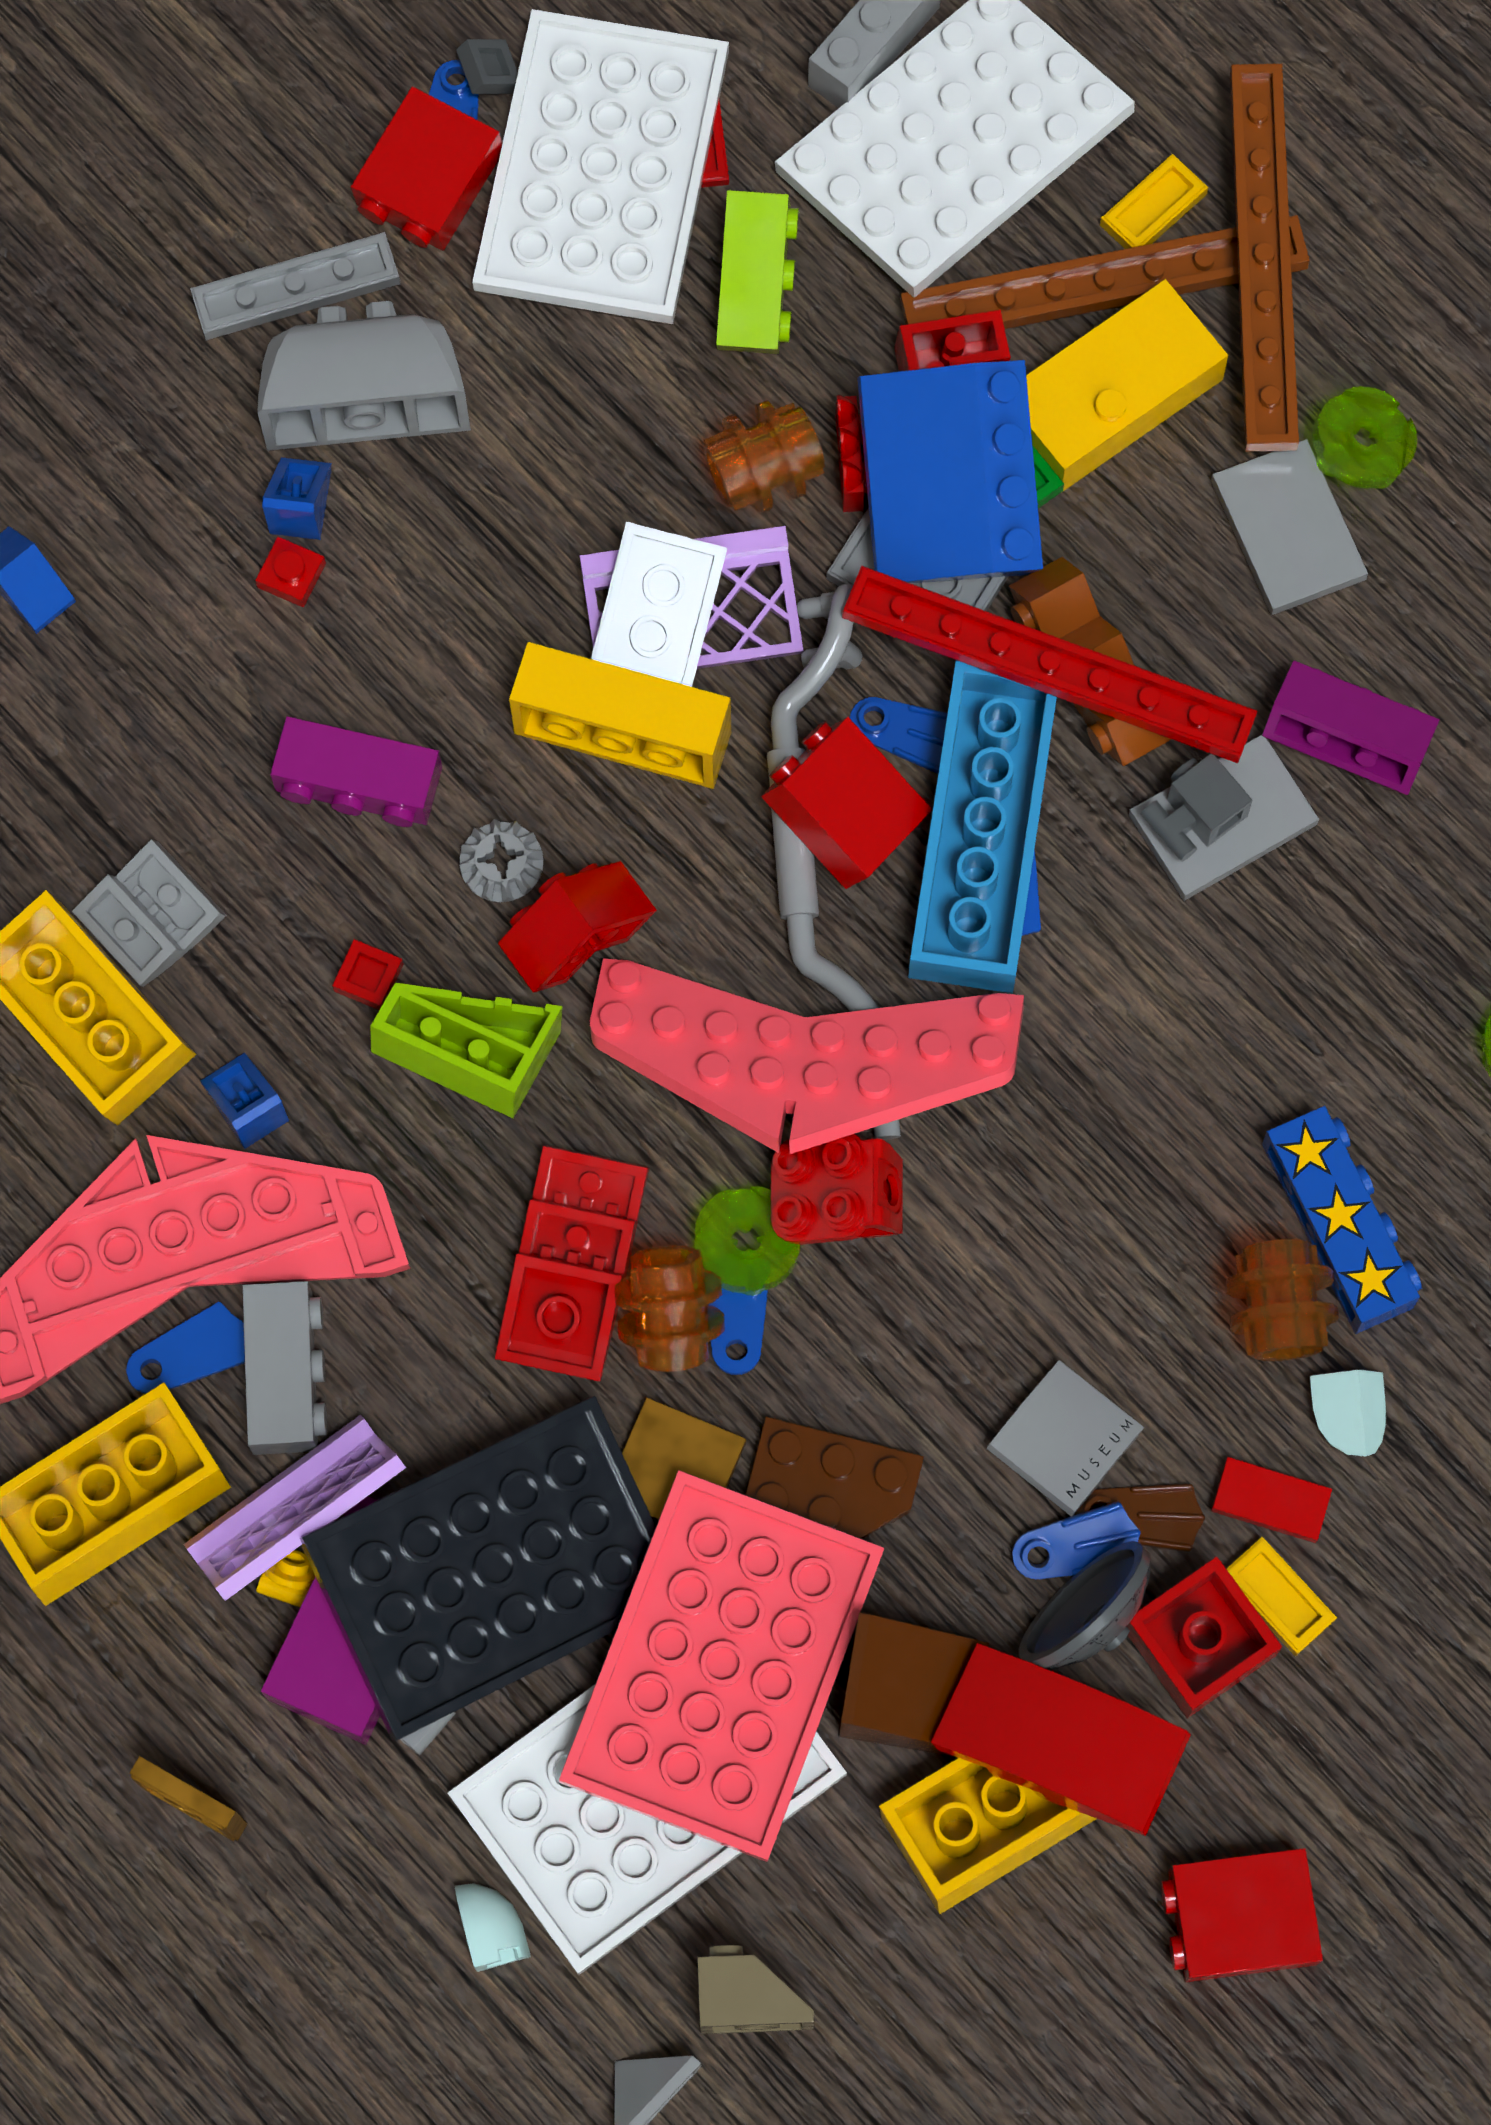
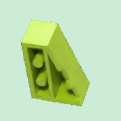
[716,190,799,354]
[370,983,563,1119]

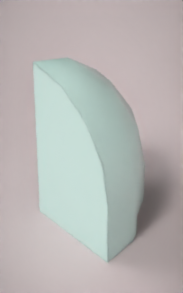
[1310,1370,1386,1456]
[455,1883,531,1972]

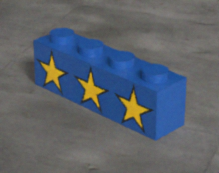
[1262,1106,1422,1334]

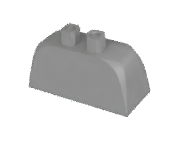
[257,301,471,451]

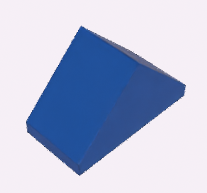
[262,457,332,540]
[0,526,76,634]
[200,1053,289,1149]

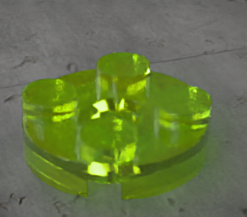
[1312,386,1417,489]
[694,1186,800,1296]

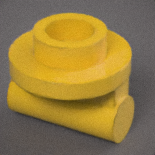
[256,1550,315,1607]

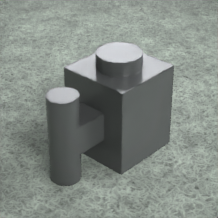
[1141,754,1253,862]

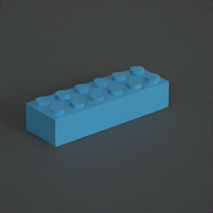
[908,661,1057,993]

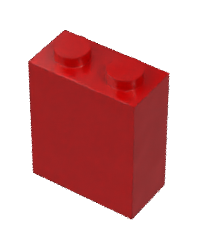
[351,86,502,251]
[761,717,932,889]
[1161,1848,1323,1982]

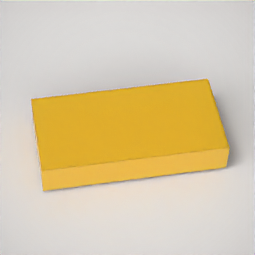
[1100,154,1208,249]
[1227,1537,1337,1657]

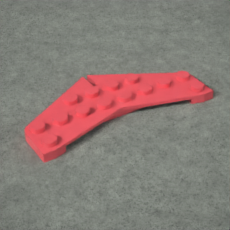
[590,958,1024,1154]
[0,1135,410,1404]

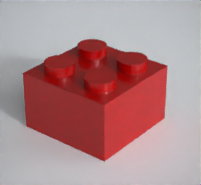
[1127,1557,1282,1718]

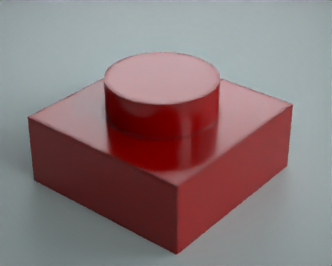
[255,537,326,608]
[332,939,404,1010]

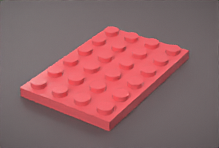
[559,1470,884,1862]

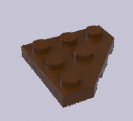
[746,1417,924,1540]

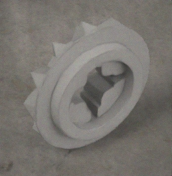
[459,819,543,902]

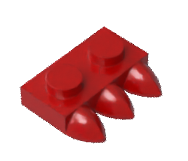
[835,395,867,512]

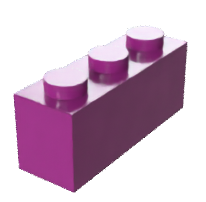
[1262,660,1440,795]
[270,716,442,827]

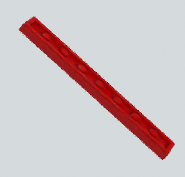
[842,566,1257,763]

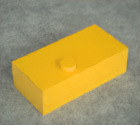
[1026,279,1229,493]
[509,642,731,789]
[0,890,197,1126]
[0,1382,231,1606]
[879,1758,1097,1914]

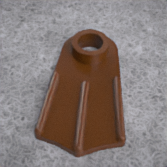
[1075,1484,1205,1552]

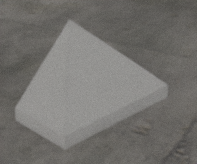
[614,2055,702,2125]

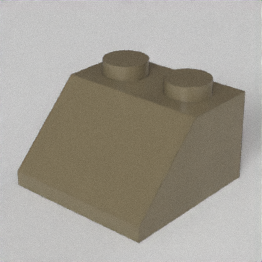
[698,1945,814,2034]

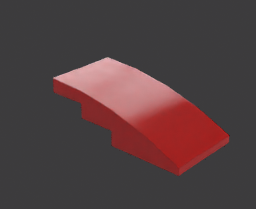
[495,1145,649,1382]
[931,1643,1191,1836]

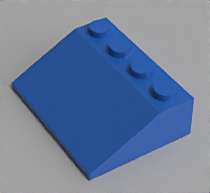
[857,360,1043,583]

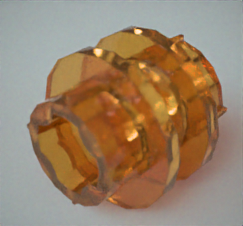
[703,400,825,513]
[1225,1239,1339,1361]
[614,1245,725,1372]

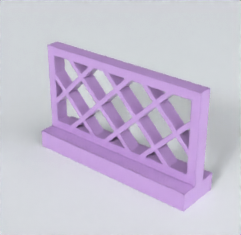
[580,526,804,669]
[183,1415,406,1601]

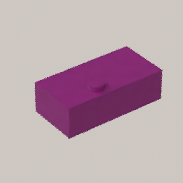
[261,1496,380,1745]

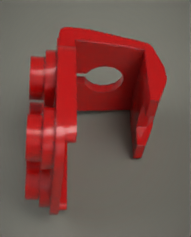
[771,1134,903,1245]

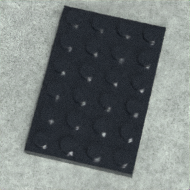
[300,1396,656,1741]

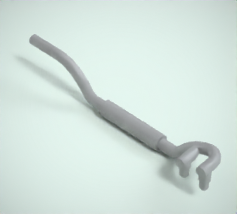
[767,584,901,1140]

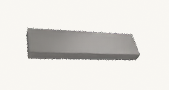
[190,232,400,340]

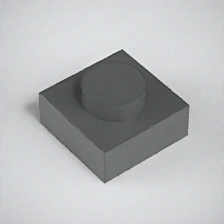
[456,39,518,94]

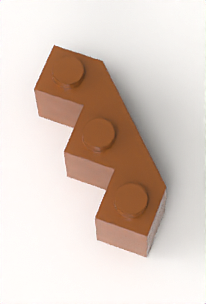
[1009,557,1172,766]

